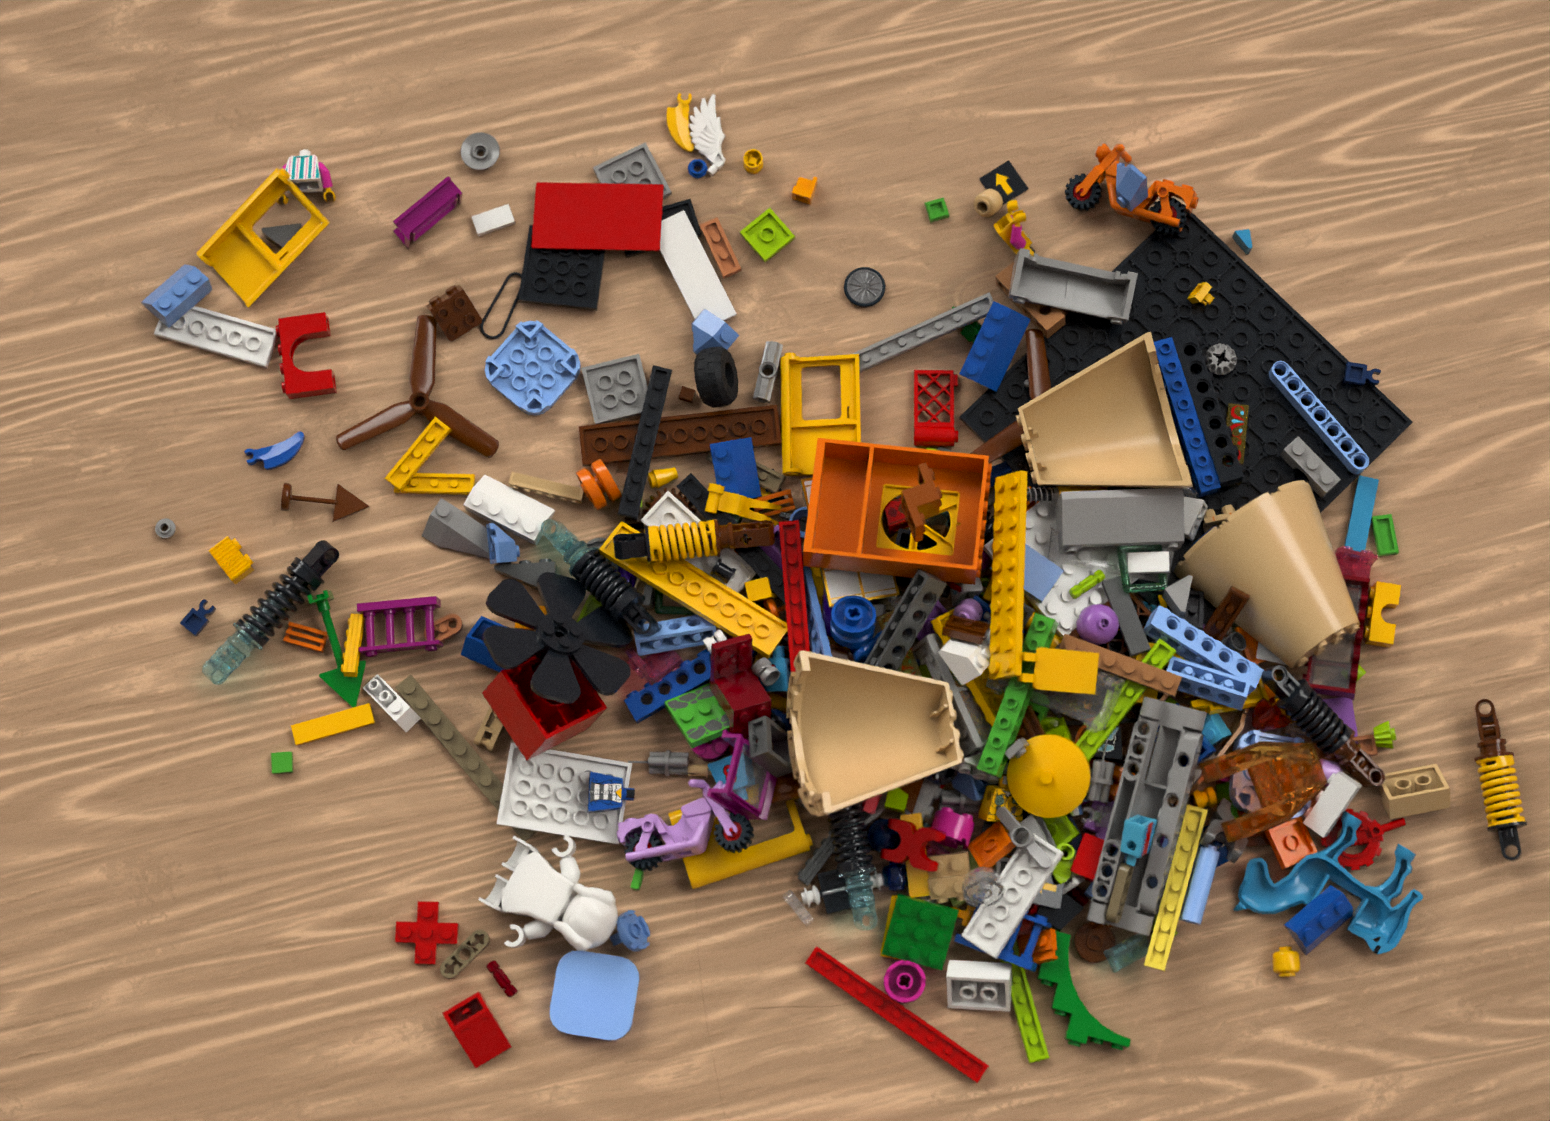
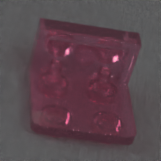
[625,648,683,686]

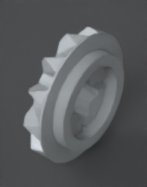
[1205,343,1237,375]

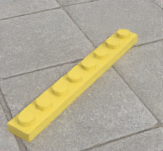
[1144,804,1208,972]

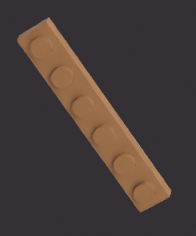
[1059,634,1182,698]

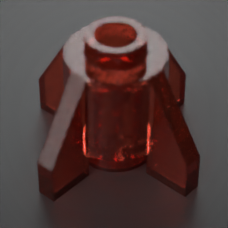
[1252,697,1291,733]

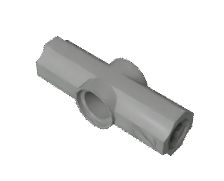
[753,341,783,403]

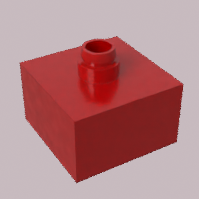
[482,655,607,761]

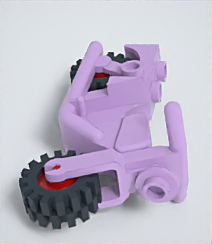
[617,779,754,871]

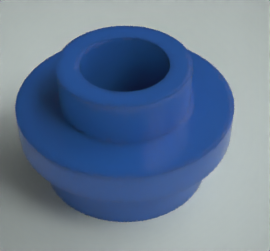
[688,159,707,178]

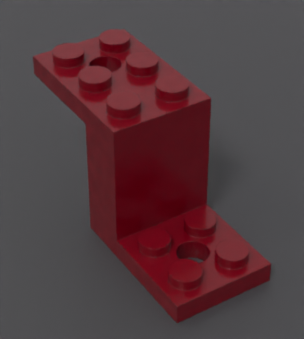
[710,634,772,755]

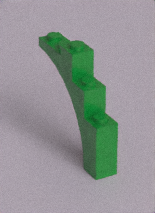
[1037,931,1131,1051]

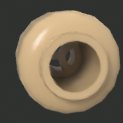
[974,189,1003,217]

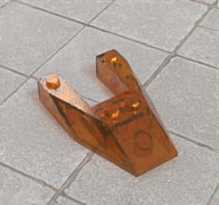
[1199,741,1327,843]

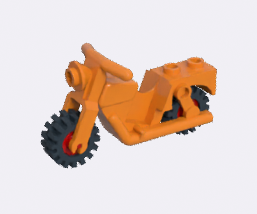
[1065,143,1199,235]

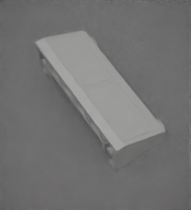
[1008,248,1138,325]
[1054,488,1184,555]

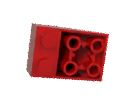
[442,991,512,1069]

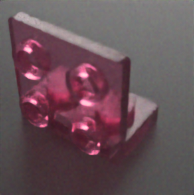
[1334,546,1378,578]

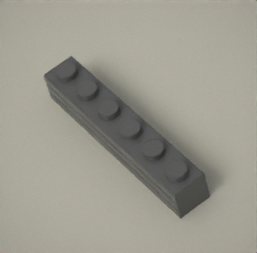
[797,831,836,886]

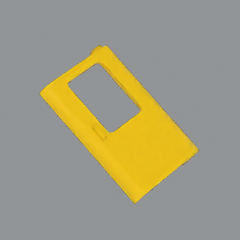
[196,168,330,308]
[780,353,861,476]
[668,783,813,889]

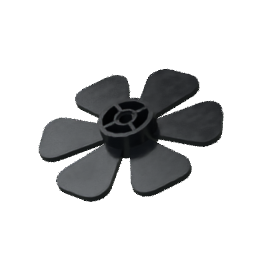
[483,572,632,704]

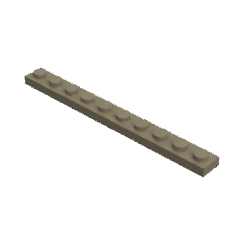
[395,675,538,842]

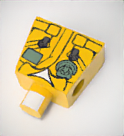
[978,774,1023,823]

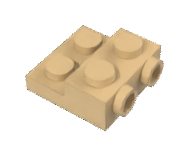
[927,852,974,903]

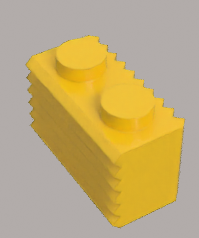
[208,536,254,584]

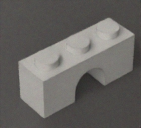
[1280,436,1341,498]

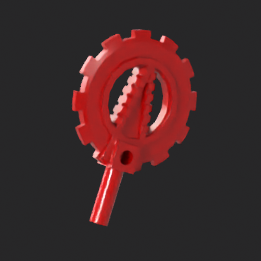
[1321,809,1406,870]

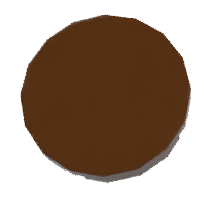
[1074,922,1116,963]

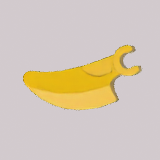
[666,93,694,152]

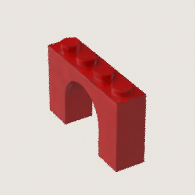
[276,312,337,399]

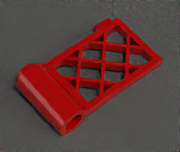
[914,370,958,447]

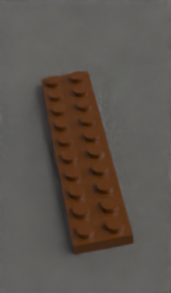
[579,404,782,467]

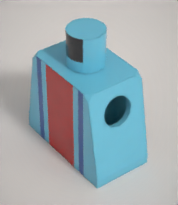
[1120,814,1157,866]

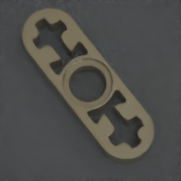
[1106,862,1134,924]
[440,930,490,979]

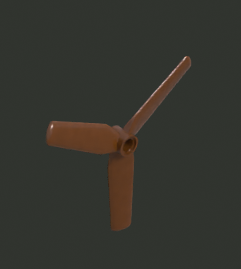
[336,315,499,458]
[970,329,1051,463]

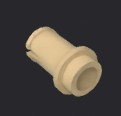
[688,762,713,779]

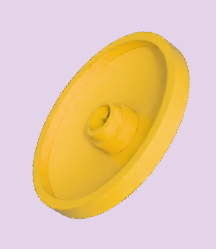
[1007,734,1091,818]

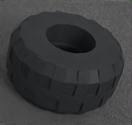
[694,347,739,408]

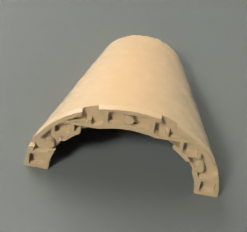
[1016,332,1193,488]
[1174,480,1360,668]
[786,651,964,816]

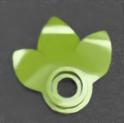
[1052,843,1078,884]

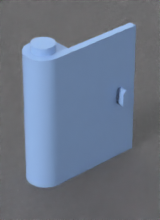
[1150,838,1220,925]

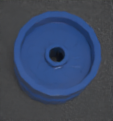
[830,595,876,649]

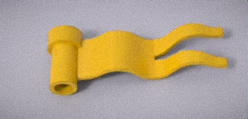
[705,483,782,526]

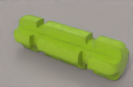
[1069,570,1105,599]

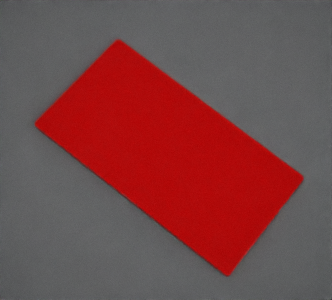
[531,182,664,251]

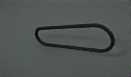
[480,272,522,339]

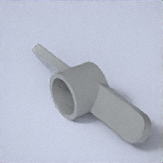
[996,807,1051,870]

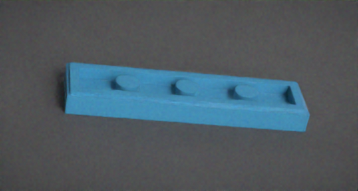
[1343,475,1379,558]

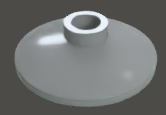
[461,132,500,170]

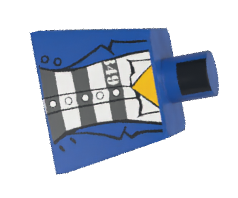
[588,772,635,813]

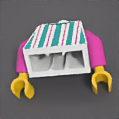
[276,149,336,205]

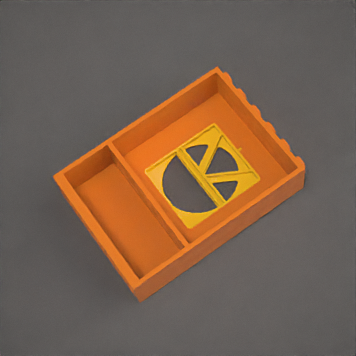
[803,438,992,585]

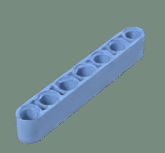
[1269,361,1369,474]

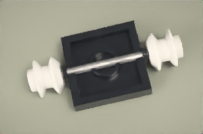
[801,869,884,914]

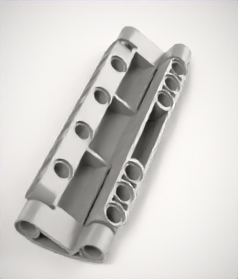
[1087,697,1207,935]

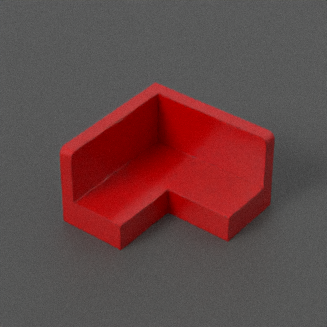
[1071,833,1105,883]

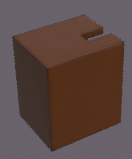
[679,386,696,403]

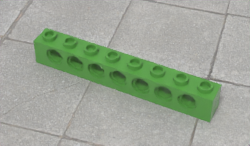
[977,613,1058,779]

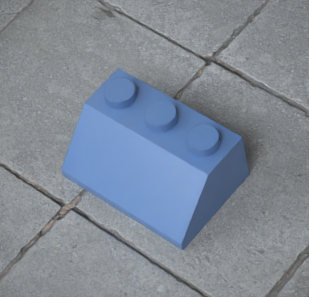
[141,264,212,328]

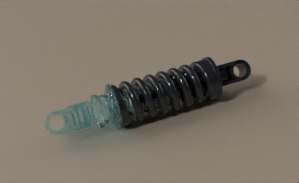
[202,540,339,685]

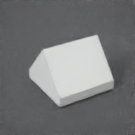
[1062,873,1085,894]

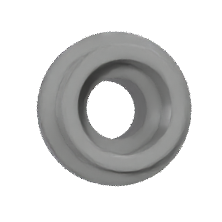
[155,518,176,539]

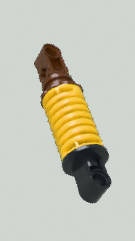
[613,519,775,564]
[1474,699,1527,862]

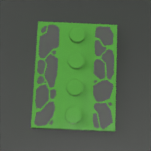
[664,683,730,749]

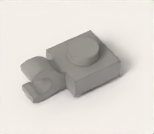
[1005,738,1030,759]

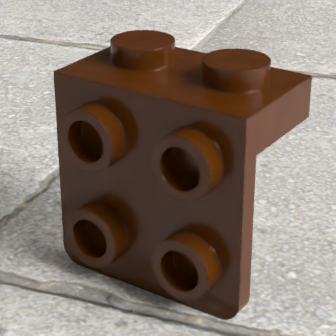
[426,285,482,341]

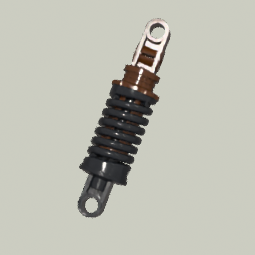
[1262,665,1385,788]

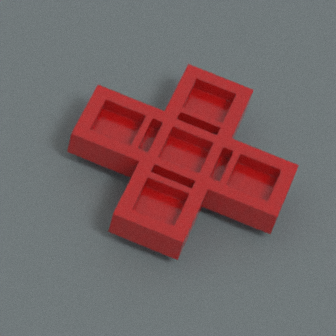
[395,901,459,965]

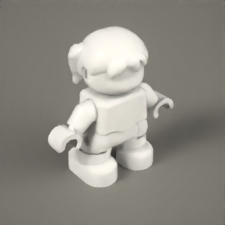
[478,835,618,951]

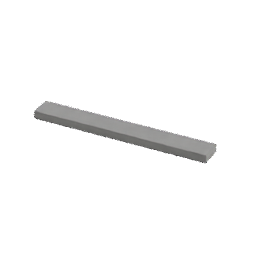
[853,292,993,373]

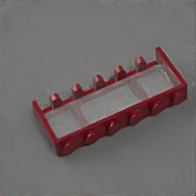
[1302,575,1370,701]

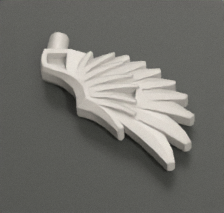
[689,94,726,176]

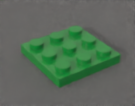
[882,894,958,970]

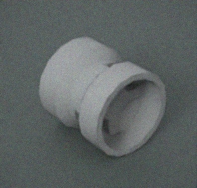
[752,657,780,686]

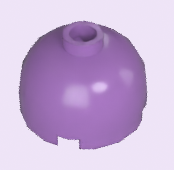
[1076,604,1119,645]

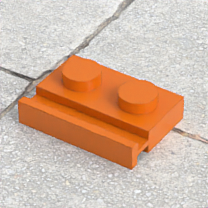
[1018,928,1058,964]

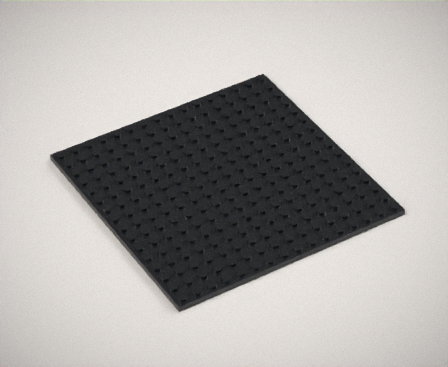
[959,204,1413,626]

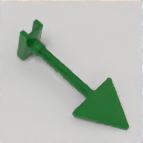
[307,590,366,707]

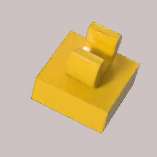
[1187,282,1214,305]

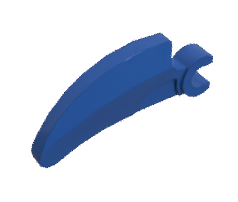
[244,431,305,470]

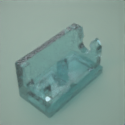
[1104,933,1150,973]

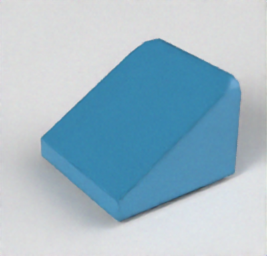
[1232,229,1252,254]

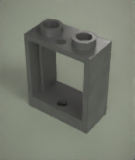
[748,716,792,778]

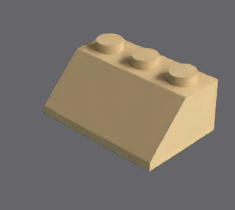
[1379,764,1450,819]

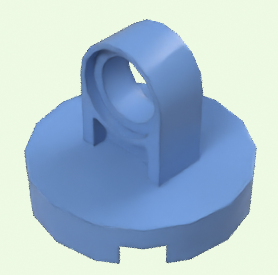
[610,910,650,952]

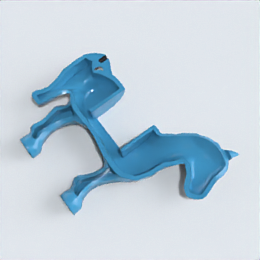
[1234,811,1423,954]

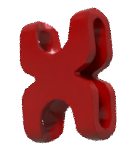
[880,818,946,872]

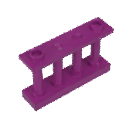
[357,596,443,657]

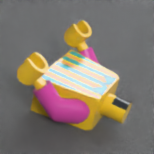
[993,200,1035,256]

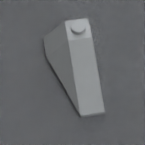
[422,498,490,559]

